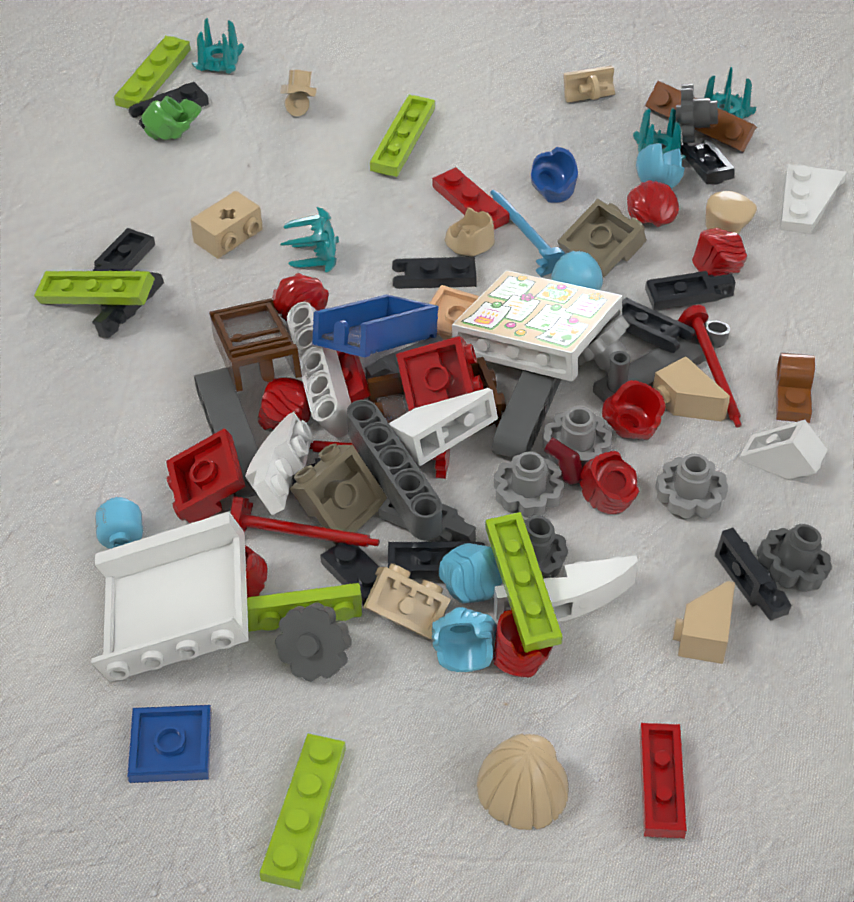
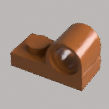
[775,352,815,423]

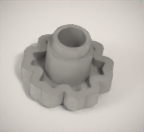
[578,315,630,373]
[542,406,612,468]
[493,452,565,517]
[655,454,728,518]

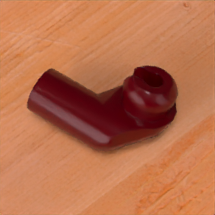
[544,437,583,485]

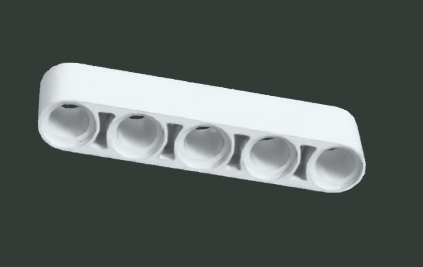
[287,302,351,437]

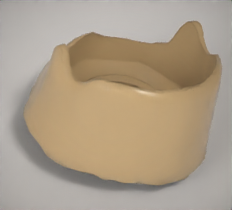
[705,191,757,234]
[444,208,495,256]

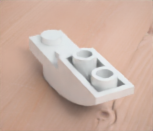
[245,412,312,515]
[494,555,638,623]

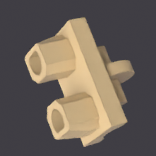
[564,66,615,103]
[281,69,317,116]

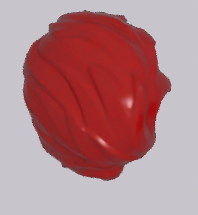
[627,180,679,227]
[272,273,329,322]

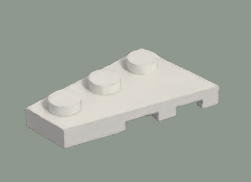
[780,164,847,234]

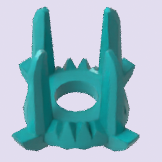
[192,18,244,74]
[704,67,756,119]
[633,108,686,161]
[280,207,339,273]

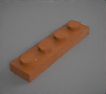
[645,80,757,153]

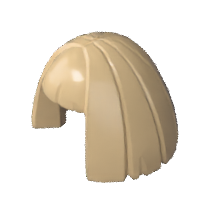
[477,733,569,830]

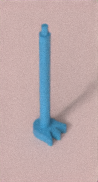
[490,190,566,277]

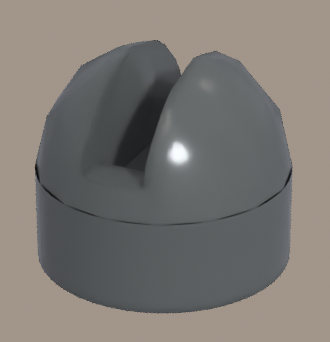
[705,320,730,348]

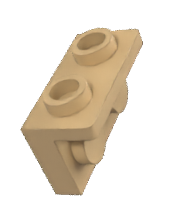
[363,564,451,640]

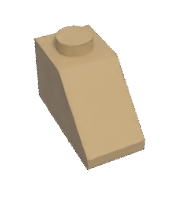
[653,356,730,422]
[673,581,735,664]

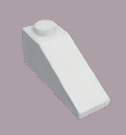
[389,388,498,466]

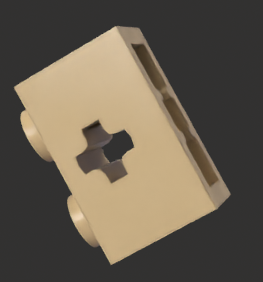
[190,190,263,259]

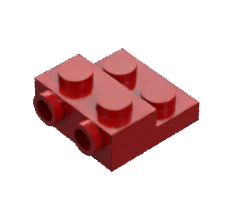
[396,336,484,411]
[166,428,246,524]

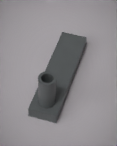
[593,335,715,402]

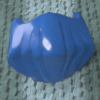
[531,147,578,203]

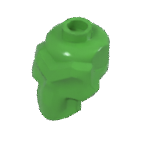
[141,96,202,140]

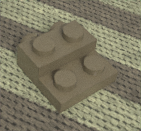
[557,199,647,277]
[289,444,387,545]

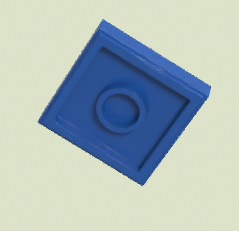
[127,705,212,783]

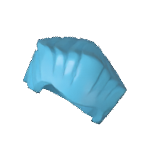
[439,543,503,604]
[432,607,497,672]

